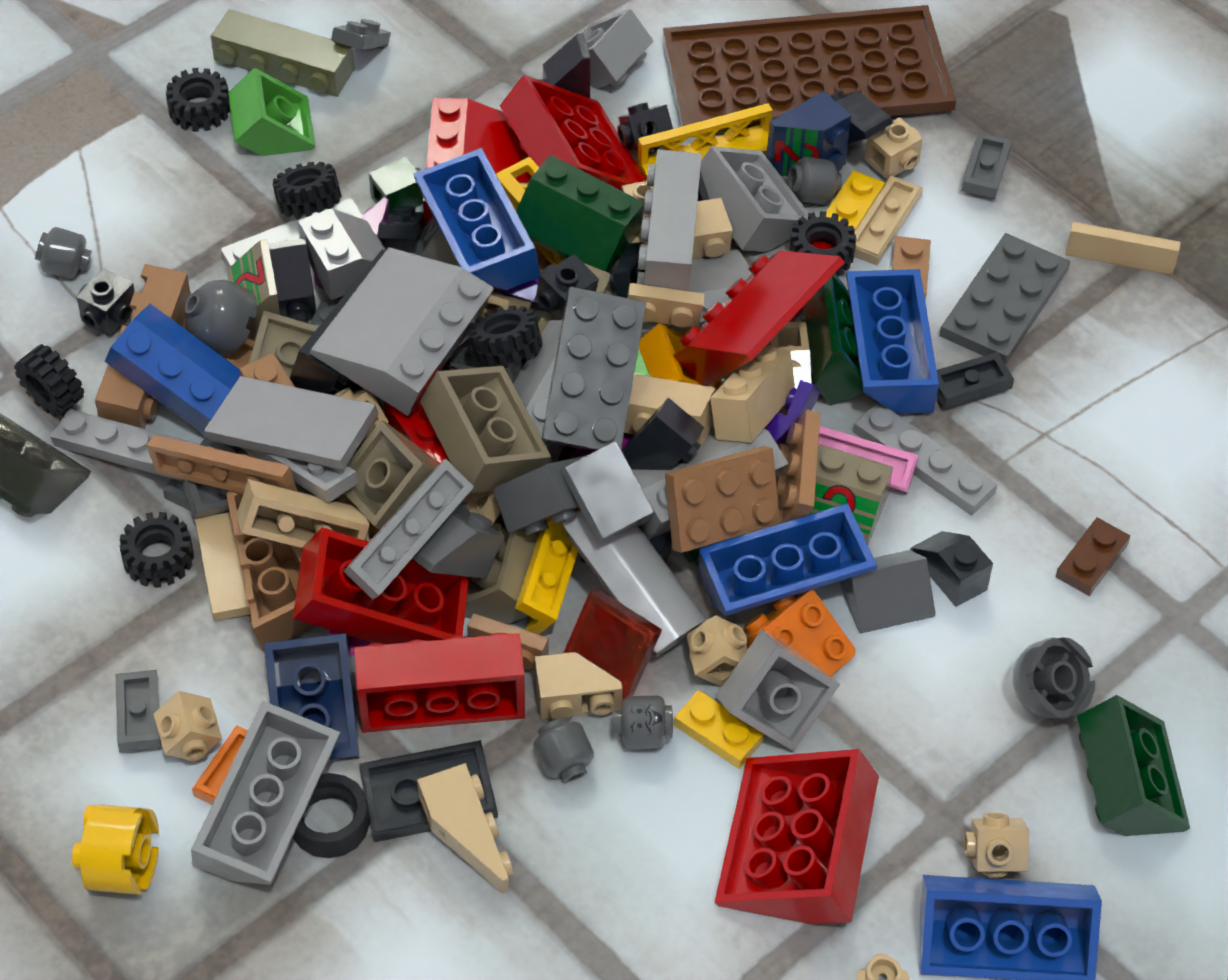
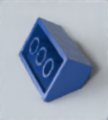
[413,148,540,290]
[846,269,939,414]
[104,304,239,448]
[699,503,877,616]
[920,875,1102,980]

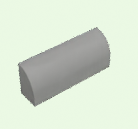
[562,510,707,659]

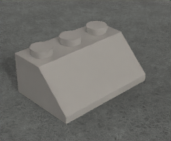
[700,146,808,252]

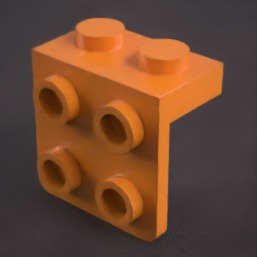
[744,589,855,676]

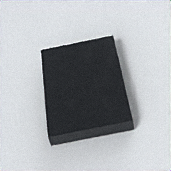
[359,740,498,842]

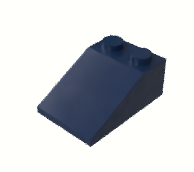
[264,633,360,760]

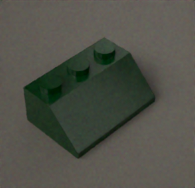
[516,155,645,272]
[801,273,864,405]
[1077,695,1191,836]

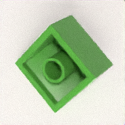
[228,68,315,156]

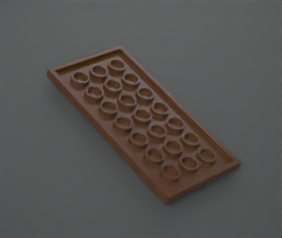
[663,5,956,132]

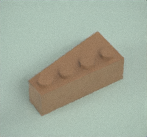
[95,264,191,429]
[226,491,316,652]

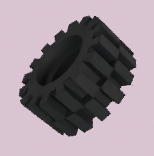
[166,68,231,132]
[272,162,342,218]
[789,211,856,277]
[468,305,543,368]
[14,344,84,417]
[119,512,194,588]

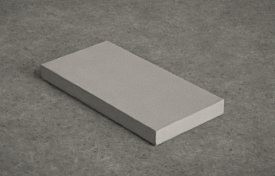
[204,376,379,470]

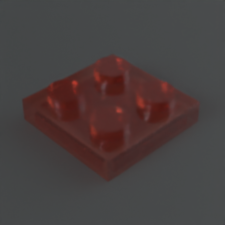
[563,588,663,700]

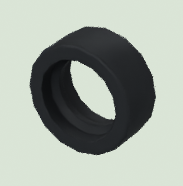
[293,773,370,858]

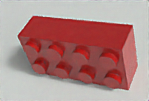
[293,527,469,645]
[354,632,525,733]

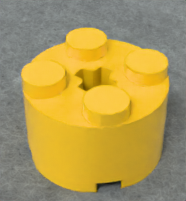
[72,804,159,895]

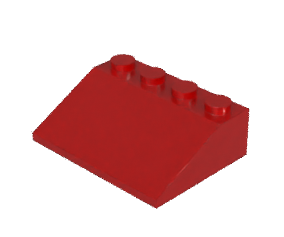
[499,74,647,191]
[423,97,532,226]
[673,250,845,386]
[715,749,879,924]

